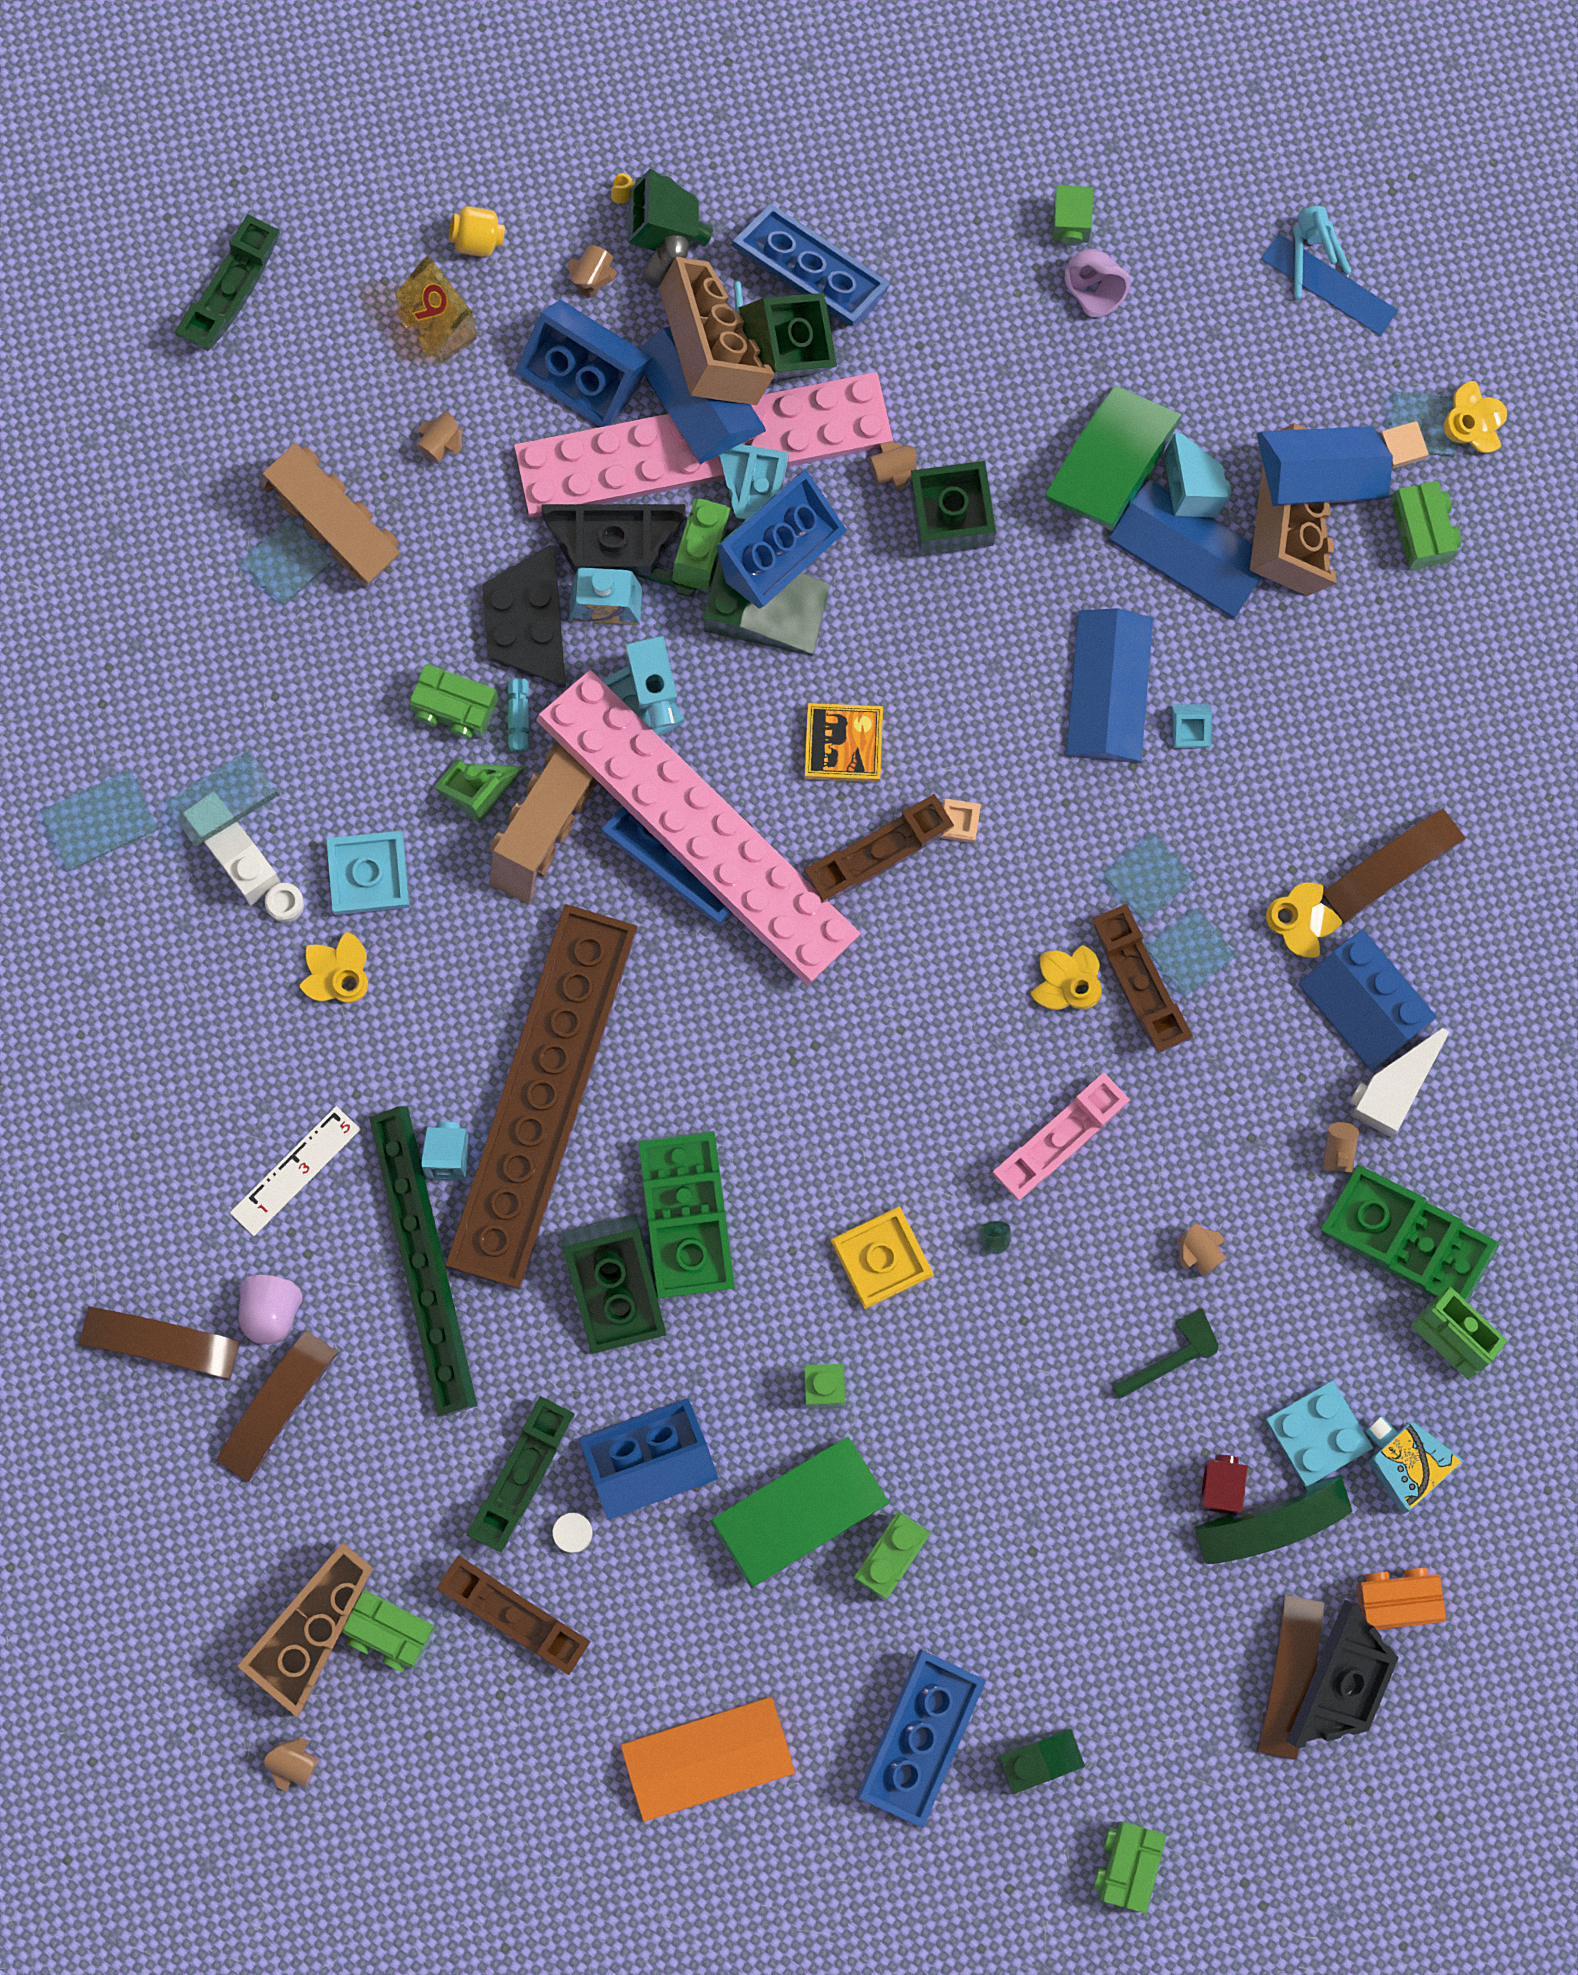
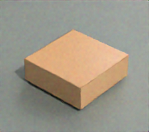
[1380,421,1429,469]
[939,798,981,843]

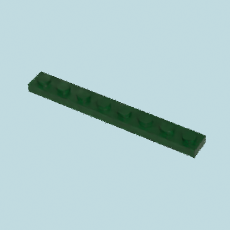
[369,1106,478,1417]

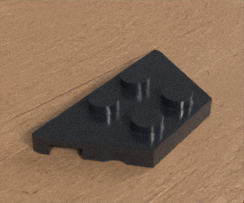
[542,504,686,575]
[482,545,566,688]
[1287,1599,1399,1748]

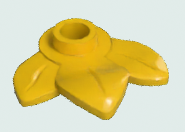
[1443,381,1507,453]
[1266,882,1342,958]
[300,932,368,1003]
[1031,945,1102,1011]

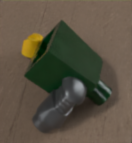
[611,169,713,287]

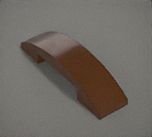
[804,793,954,902]
[1323,808,1466,924]
[1092,903,1193,1054]
[79,1307,240,1380]
[216,1330,339,1482]
[436,1555,591,1675]
[1257,1595,1324,1760]

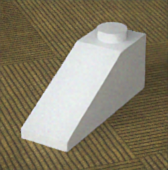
[184,794,281,906]
[1350,1028,1450,1138]

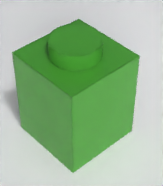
[1052,185,1093,246]
[804,1364,845,1409]

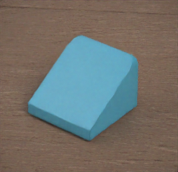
[1172,704,1212,748]

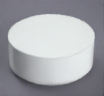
[265,883,304,923]
[553,1513,593,1553]

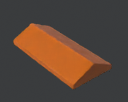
[621,1697,796,1822]

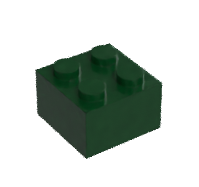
[739,293,837,379]
[909,461,996,556]

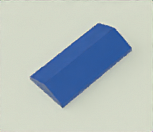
[731,203,891,326]
[640,326,766,464]
[1256,426,1393,506]
[717,469,847,609]
[1109,479,1263,619]
[1066,608,1153,763]
[600,806,733,926]
[856,1649,986,1828]

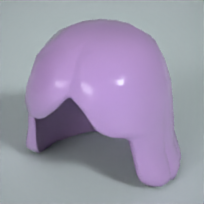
[1065,249,1131,317]
[238,1275,302,1345]

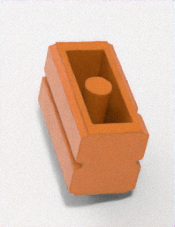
[1356,1568,1446,1630]

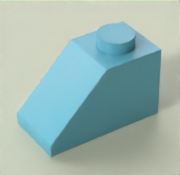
[1163,433,1231,517]
[422,1122,468,1181]

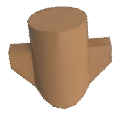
[567,245,617,298]
[416,412,464,464]
[869,441,917,490]
[1322,1122,1359,1172]
[1177,1224,1227,1277]
[264,1737,319,1792]

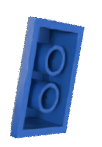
[514,299,652,427]
[1298,928,1437,1072]
[579,1398,719,1520]

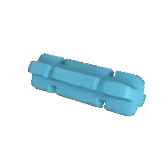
[508,679,529,753]

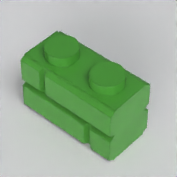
[1391,481,1461,570]
[672,498,731,591]
[409,663,498,740]
[1411,1286,1508,1380]
[853,1511,931,1602]
[342,1589,436,1673]
[1093,1821,1167,1914]

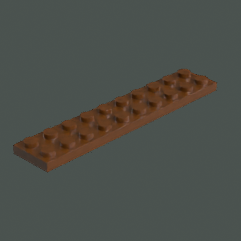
[445,904,638,1290]

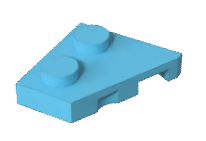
[719,444,789,522]

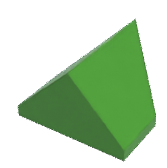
[434,759,527,824]

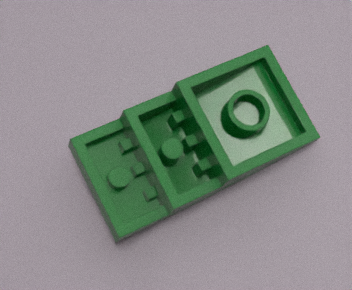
[1045,385,1182,531]
[638,1131,735,1298]
[1321,1165,1499,1303]
[710,1436,890,1589]

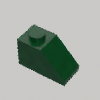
[997,1729,1085,1794]

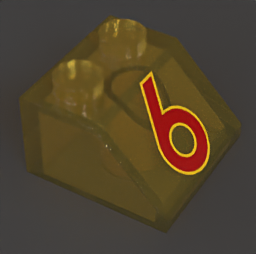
[395,255,477,364]

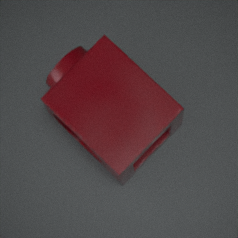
[1199,1454,1248,1515]

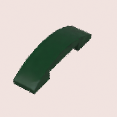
[175,214,280,351]
[466,1396,575,1554]
[1194,1474,1353,1564]

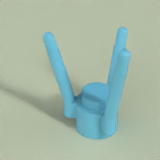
[1293,206,1351,299]

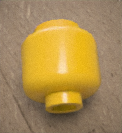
[449,206,505,258]

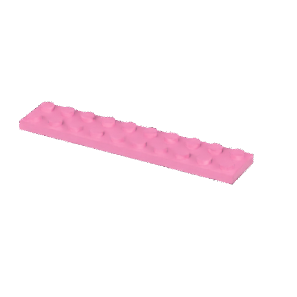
[514,372,893,519]
[536,670,861,986]

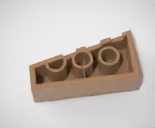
[659,257,775,405]
[1250,423,1337,596]
[259,443,401,588]
[489,743,598,905]
[237,1542,373,1718]

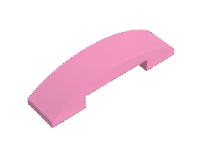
[992,1072,1130,1202]

